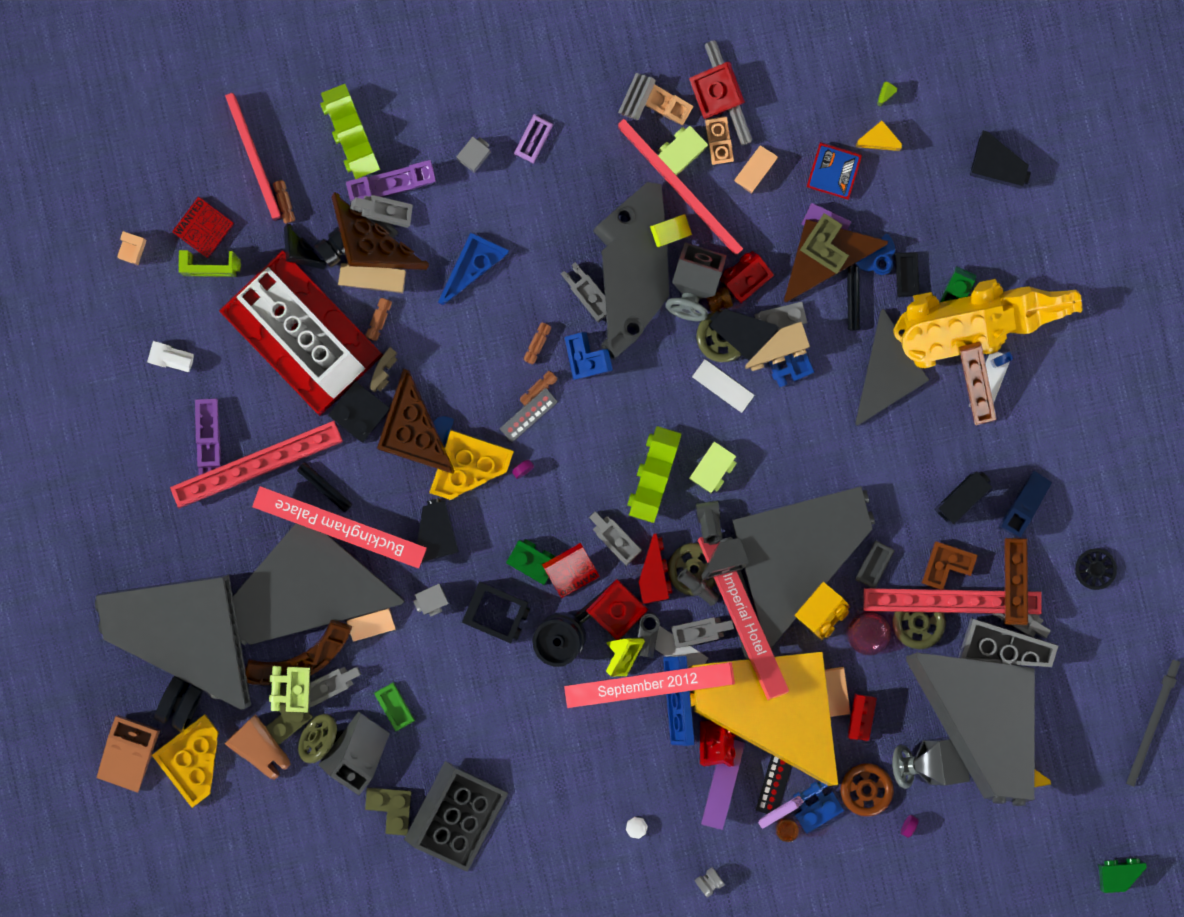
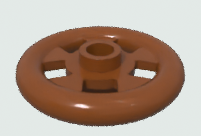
[841,763,894,816]

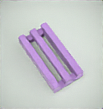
[514,115,553,164]
[758,796,804,829]

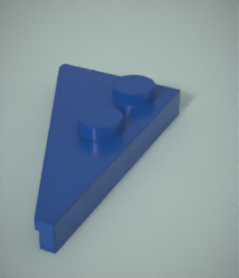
[438,233,509,305]

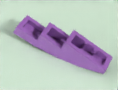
[195,399,221,475]
[701,740,745,830]

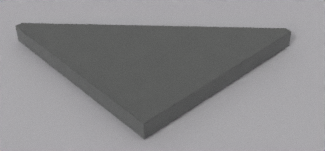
[855,309,929,426]

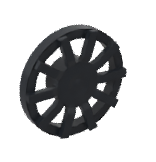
[1075,548,1117,590]

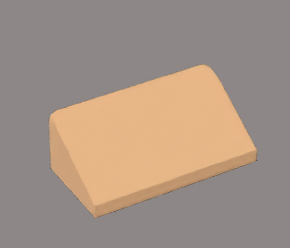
[734,146,778,194]
[346,608,396,642]

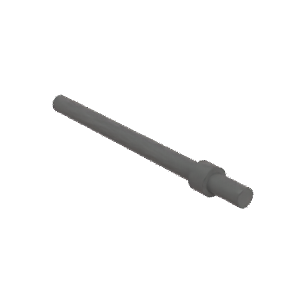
[1126,659,1181,787]

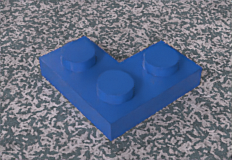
[564,332,613,380]

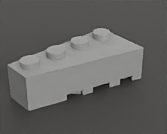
[958,618,1058,667]

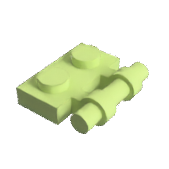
[269,666,310,712]

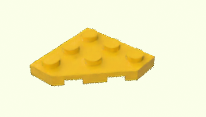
[429,430,514,500]
[152,714,219,808]

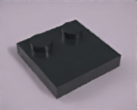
[328,381,390,443]

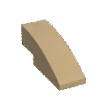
[338,263,406,293]

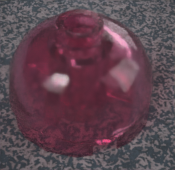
[847,612,891,655]

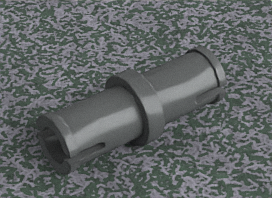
[677,569,720,606]

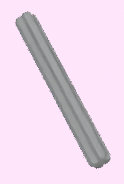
[705,40,752,145]

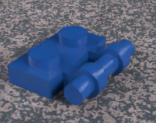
[769,354,814,388]
[787,781,844,834]

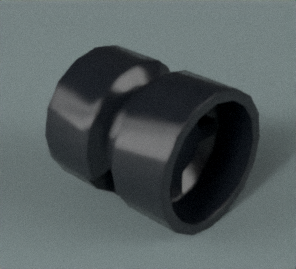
[314,227,346,268]

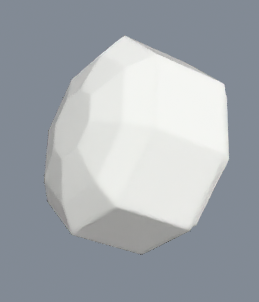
[626,816,648,839]

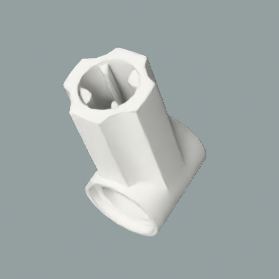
[147,341,194,372]

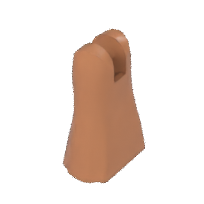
[225,714,291,780]

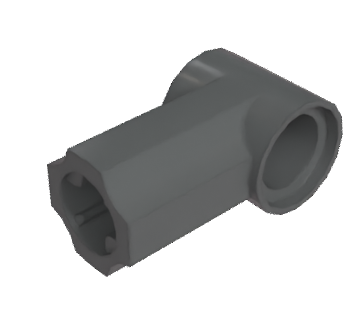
[696,501,722,545]
[637,612,660,657]

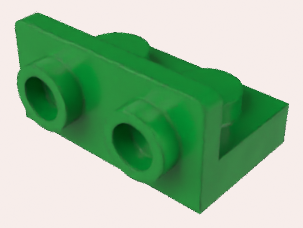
[506,539,555,585]

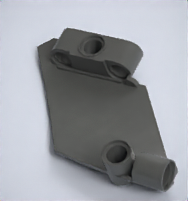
[593,182,669,359]

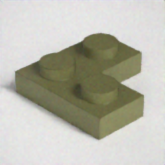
[800,213,849,274]
[266,683,313,745]
[365,787,411,836]

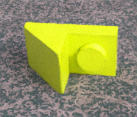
[606,638,645,676]

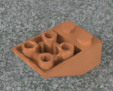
[96,715,161,793]

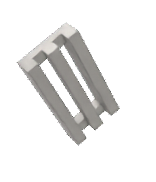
[618,73,656,120]

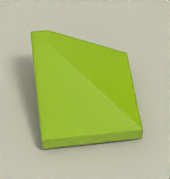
[877,81,897,106]

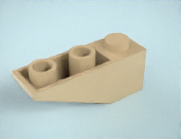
[745,322,810,371]

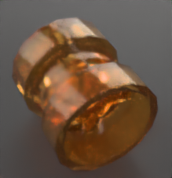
[706,286,733,314]
[775,818,799,842]

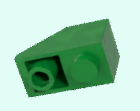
[939,266,976,302]
[1099,858,1147,893]

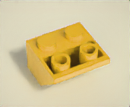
[794,582,850,640]

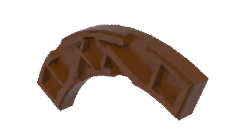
[245,620,352,685]

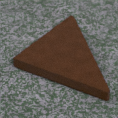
[331,192,429,270]
[784,219,888,302]
[377,368,455,474]

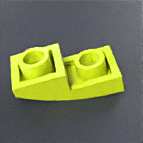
[650,214,692,247]

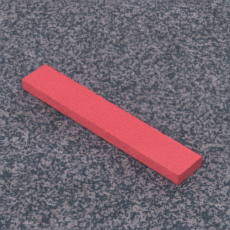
[225,93,282,221]

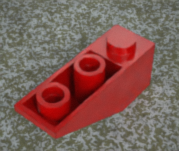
[639,533,672,604]

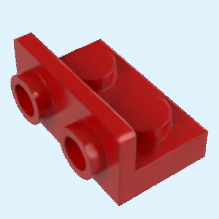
[720,251,774,303]
[847,694,877,741]
[700,720,736,767]

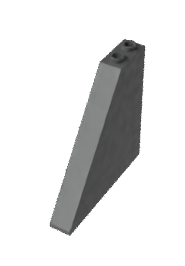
[732,486,875,648]
[233,523,405,645]
[95,574,251,709]
[906,653,1035,806]

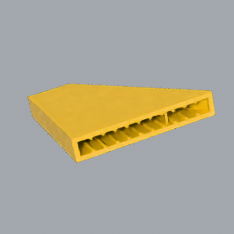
[688,652,838,786]

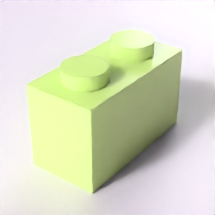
[658,126,708,176]
[689,442,737,493]

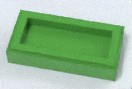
[374,682,415,731]

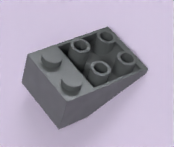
[318,712,390,795]

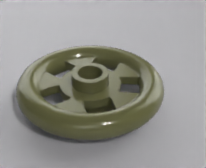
[696,310,742,362]
[668,543,716,596]
[893,612,946,649]
[298,714,337,764]

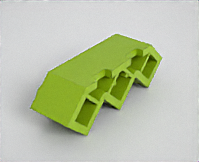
[320,84,380,179]
[627,426,682,523]

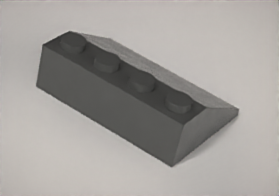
[404,761,508,872]

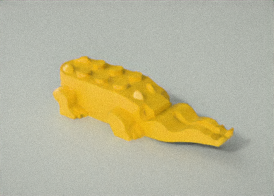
[893,279,1082,368]

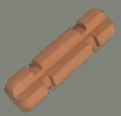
[273,180,295,223]
[366,298,392,341]
[524,322,551,364]
[519,371,557,406]

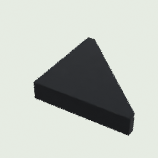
[284,224,326,269]

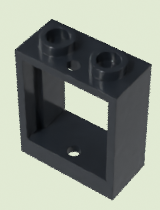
[934,471,992,525]
[462,582,531,644]

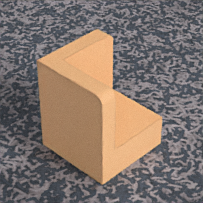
[117,231,147,265]

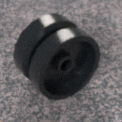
[532,612,586,667]
[154,676,203,732]

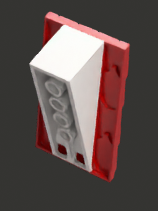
[219,250,383,416]

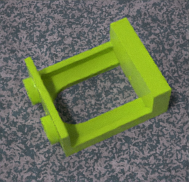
[179,250,241,277]

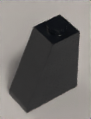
[970,130,1031,189]
[709,309,779,361]
[417,498,459,562]

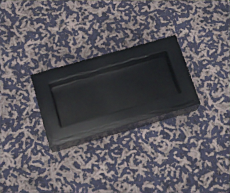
[895,252,919,298]

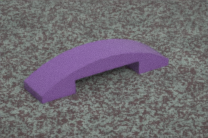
[346,160,436,202]

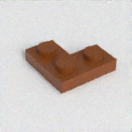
[921,541,978,590]

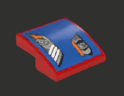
[806,142,862,200]

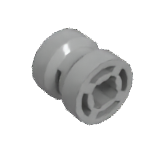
[694,867,725,898]

